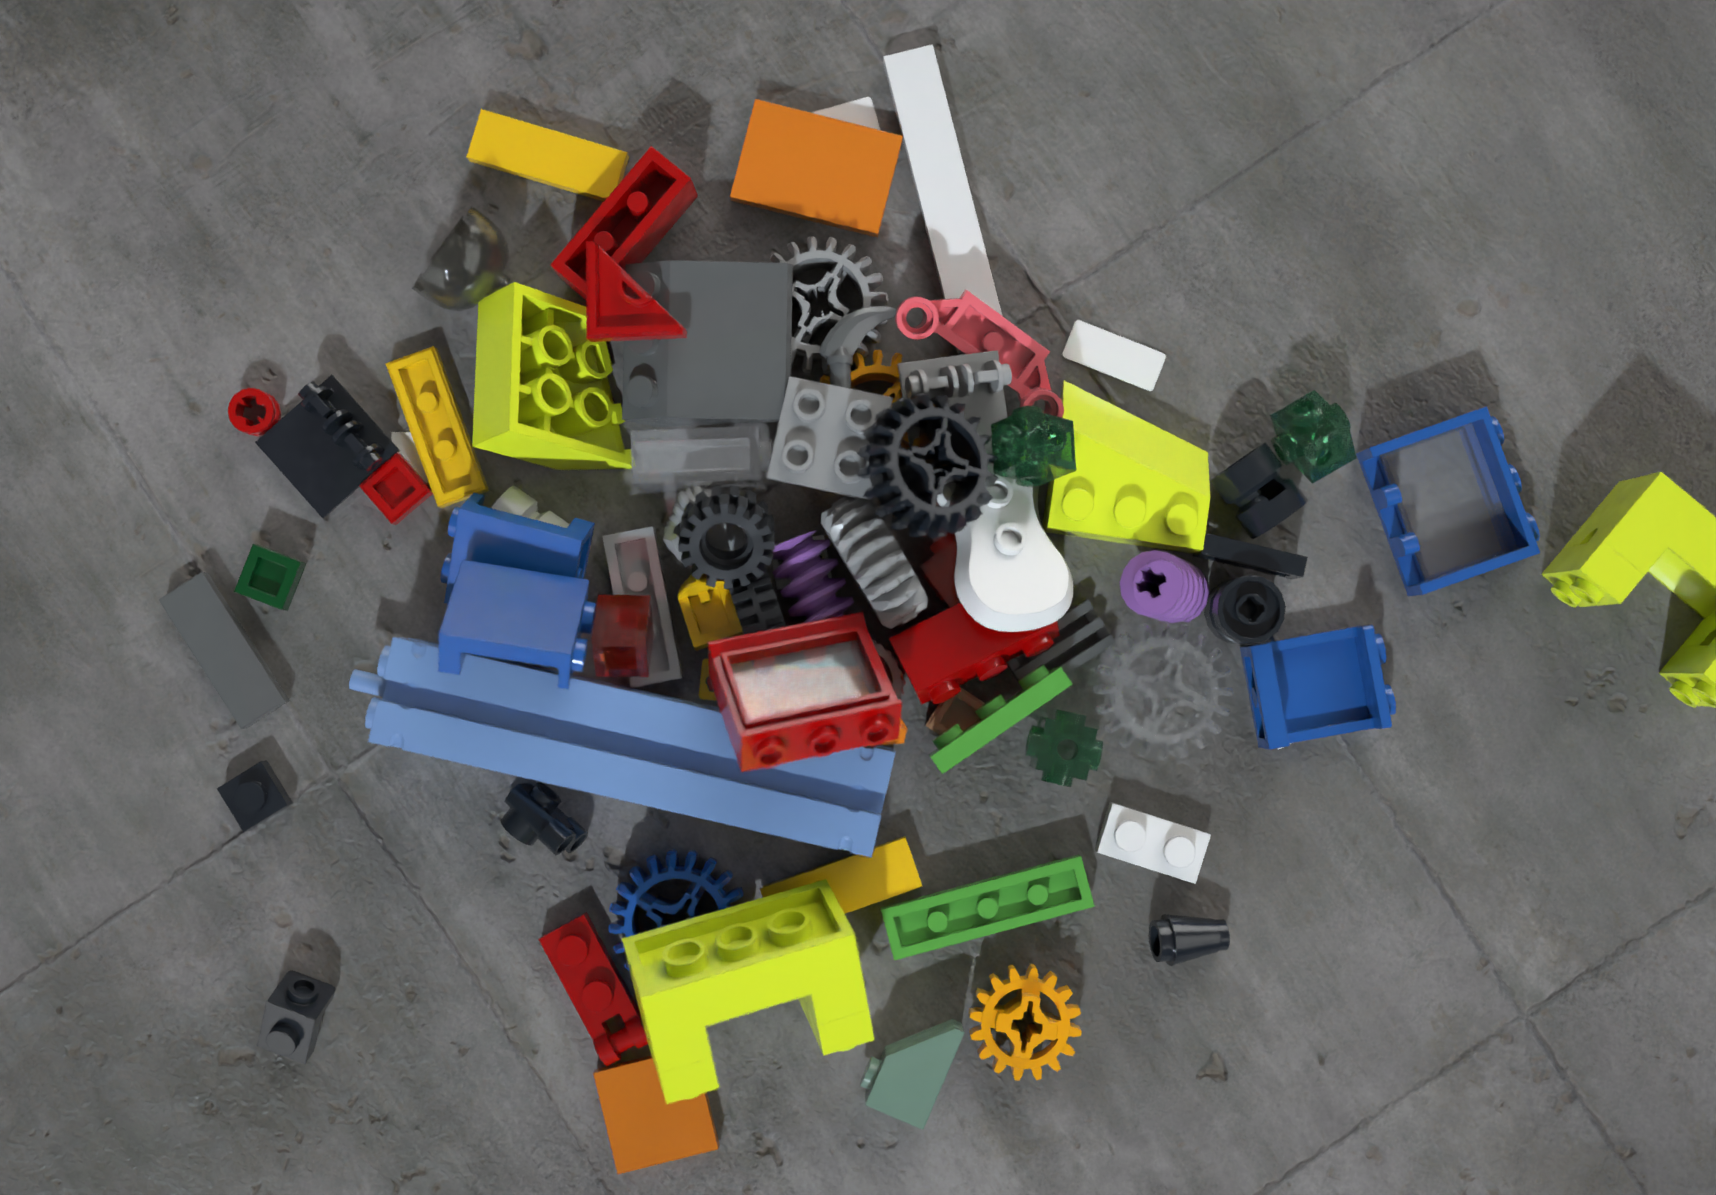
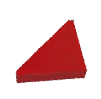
[586,241,687,342]

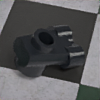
[500,783,588,855]

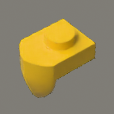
[677,574,744,651]

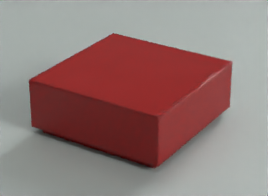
[359,452,433,525]

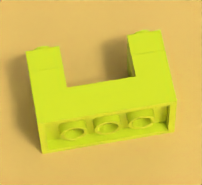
[1541,472,1716,708]
[622,879,875,1104]

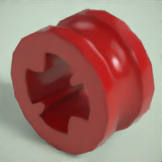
[228,388,281,437]

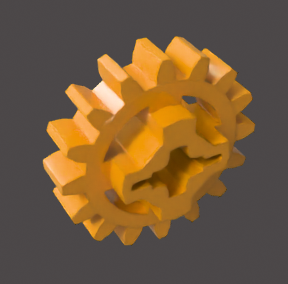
[968,964,1082,1081]

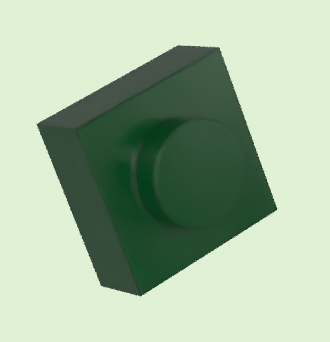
[234,544,307,611]

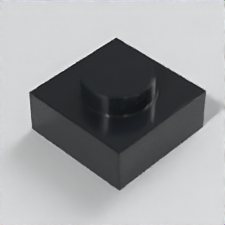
[217,760,294,832]

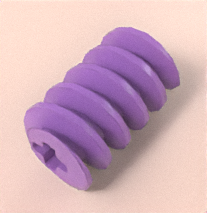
[772,530,854,623]
[1120,550,1209,623]

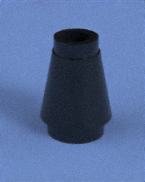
[1149,914,1230,966]

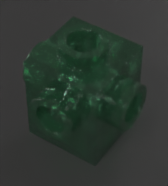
[1270,390,1357,484]
[991,406,1076,487]
[1025,709,1103,787]

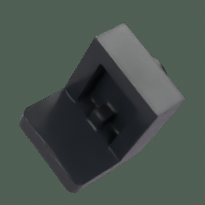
[257,970,336,1064]

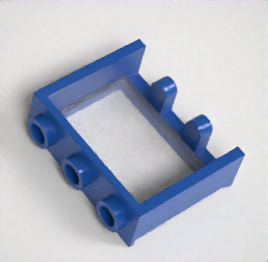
[1356,406,1540,596]

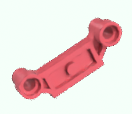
[895,290,1064,431]

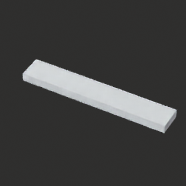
[883,44,1002,353]

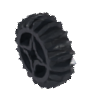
[856,393,999,539]

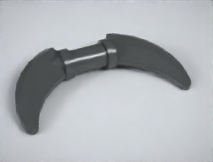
[819,306,901,448]

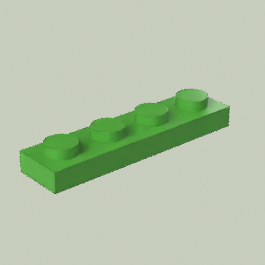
[881,854,1095,960]

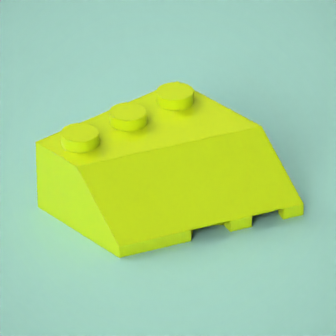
[472,282,636,470]
[1042,380,1210,553]

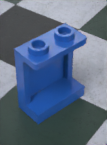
[440,493,595,604]
[438,560,597,690]
[1240,625,1396,750]

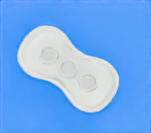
[933,429,1073,632]

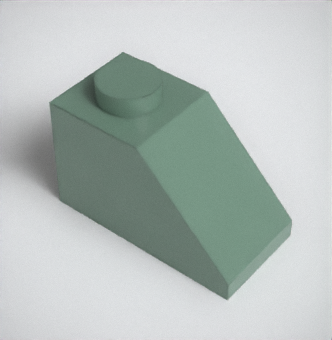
[860,1019,965,1130]

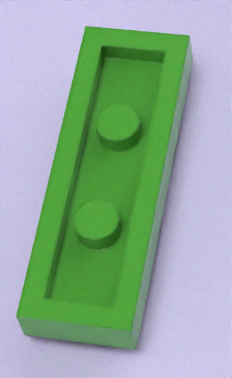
[928,664,1072,774]

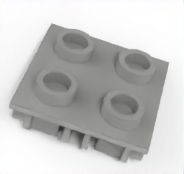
[897,350,1013,459]
[767,376,893,500]

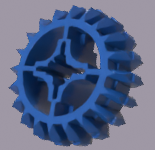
[608,849,744,971]

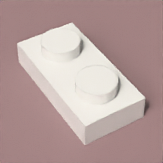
[1095,802,1211,884]

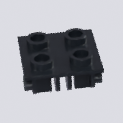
[255,374,400,518]

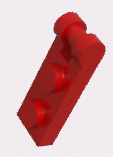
[538,912,648,1066]

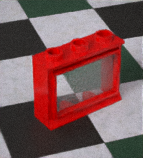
[708,612,902,772]

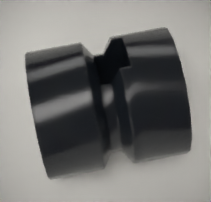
[1210,442,1308,540]
[1204,575,1286,644]

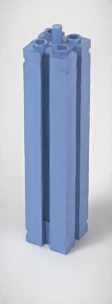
[349,637,895,858]

